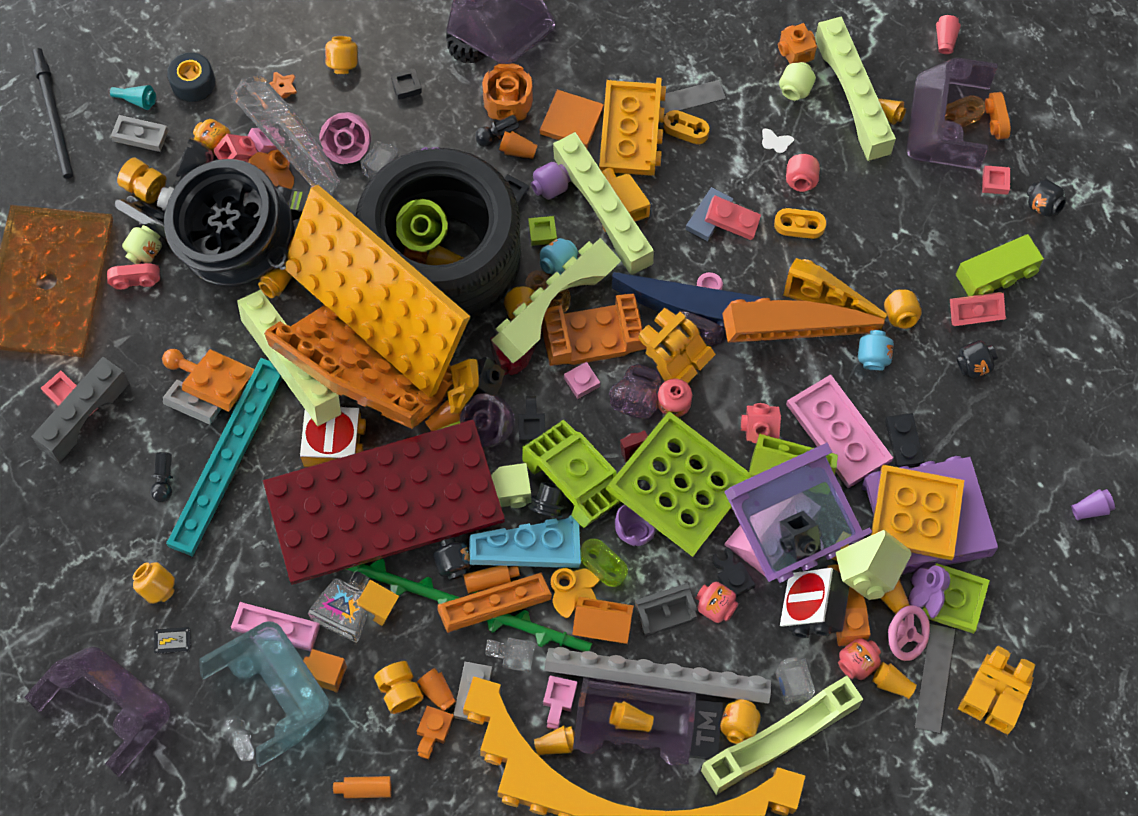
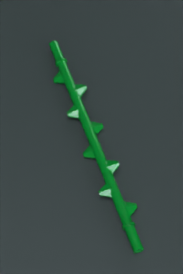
[346,559,593,652]

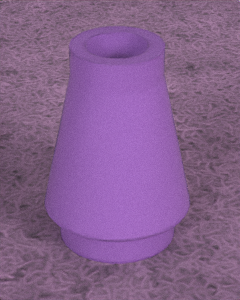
[1071,489,1115,521]

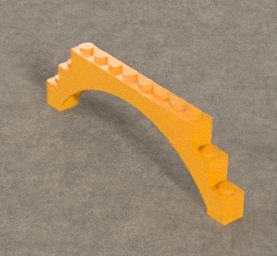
[463,676,805,816]

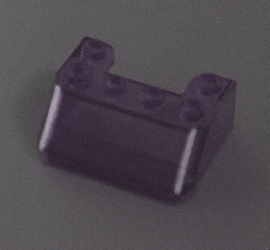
[573,677,696,765]

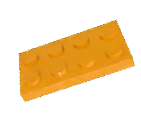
[599,78,666,176]

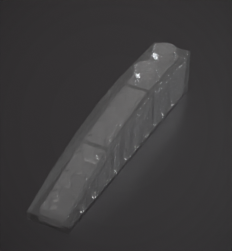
[231,76,341,196]

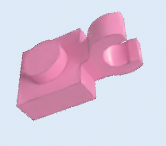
[543,676,577,730]

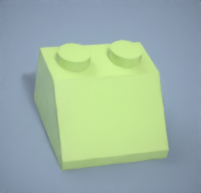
[835,530,912,600]

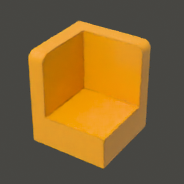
[357,580,399,626]

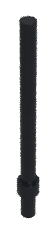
[33,48,73,179]

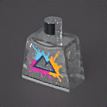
[308,571,369,643]

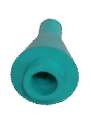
[110,85,156,110]

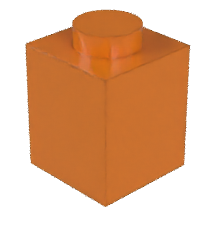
[301,649,347,692]

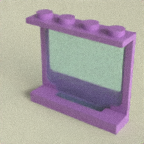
[724,442,872,583]

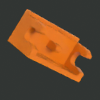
[572,597,634,644]

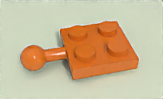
[162,349,255,412]

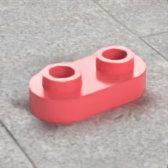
[107,263,160,290]

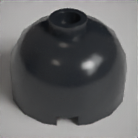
[173,137,214,186]

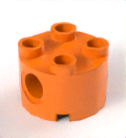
[482,63,533,121]

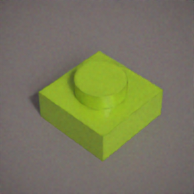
[528,216,557,246]

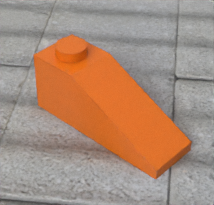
[827,565,870,646]

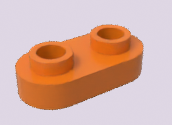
[985,92,1010,140]

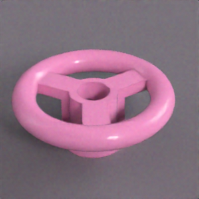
[888,605,930,661]

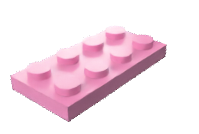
[786,375,893,488]

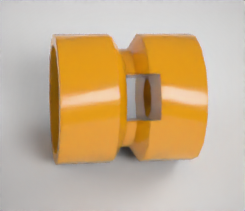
[117,157,167,204]
[374,661,423,714]

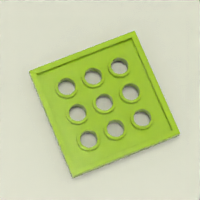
[606,411,753,557]

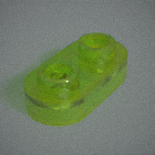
[580,539,628,587]

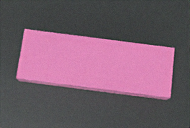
[231,602,320,651]

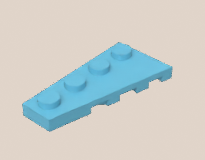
[469,515,581,568]

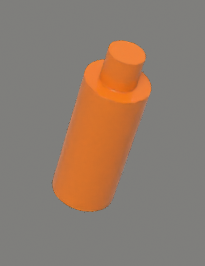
[463,565,520,594]
[333,776,391,798]

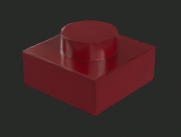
[620,430,648,462]

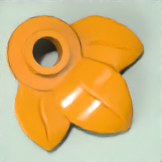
[551,568,600,618]

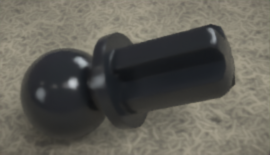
[475,115,520,146]
[150,452,173,502]

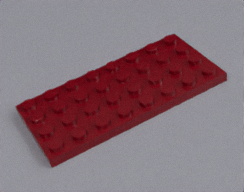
[262,419,505,585]

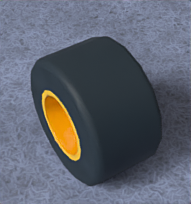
[167,52,215,102]

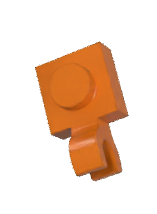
[417,706,454,760]

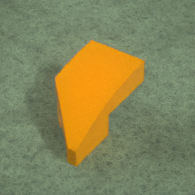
[447,359,479,414]

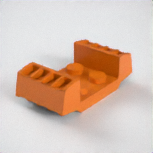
[542,294,647,366]

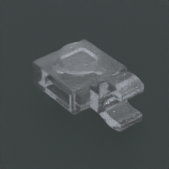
[485,637,536,672]

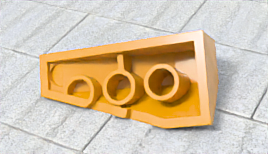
[783,258,887,330]

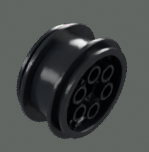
[164,159,293,287]

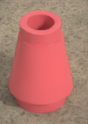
[936,15,961,54]

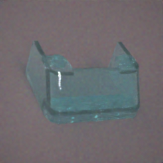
[199,621,329,767]

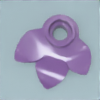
[909,565,950,618]

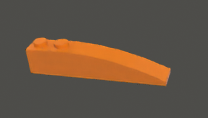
[722,298,884,343]

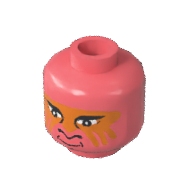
[657,378,692,417]
[695,582,739,623]
[838,638,881,680]

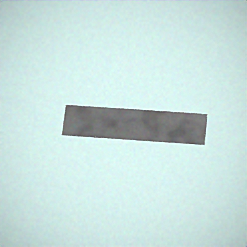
[660,80,726,114]
[915,624,955,733]

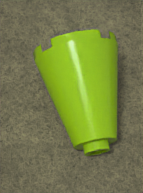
[396,199,448,252]

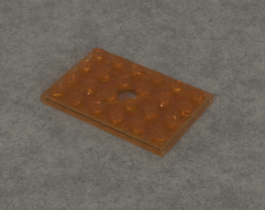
[0,205,114,358]

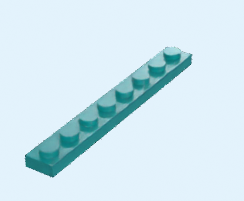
[166,358,282,557]

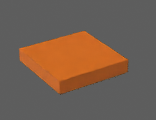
[540,89,604,149]

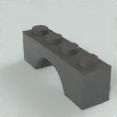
[31,357,129,463]

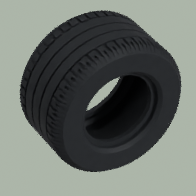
[355,148,521,320]

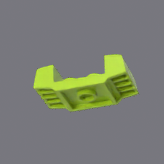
[522,420,621,528]

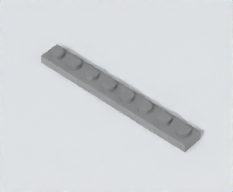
[544,647,771,703]

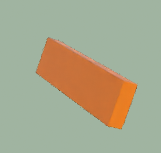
[438,573,552,633]

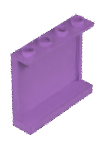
[862,456,998,574]

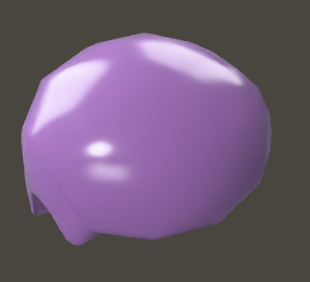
[615,504,656,546]

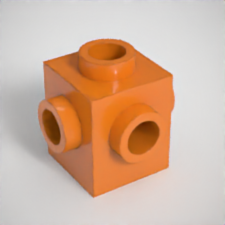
[778,23,817,64]

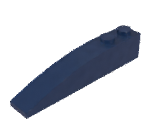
[612,272,765,333]

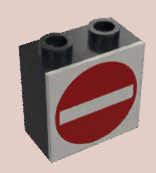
[780,568,850,638]

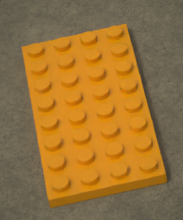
[285,185,470,397]

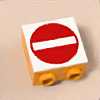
[300,407,366,467]

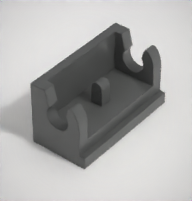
[634,583,697,636]

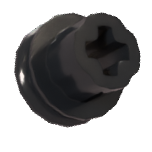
[528,482,565,518]

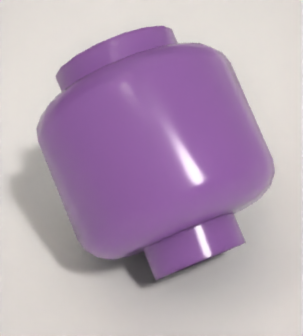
[531,162,570,200]

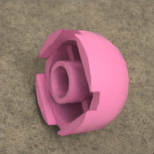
[319,112,371,164]

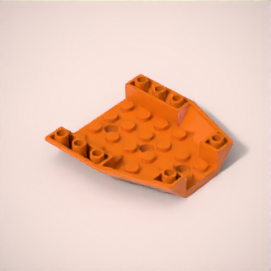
[264,305,454,429]

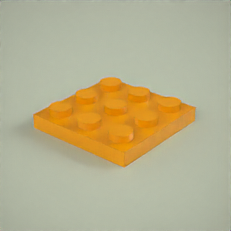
[871,465,965,560]

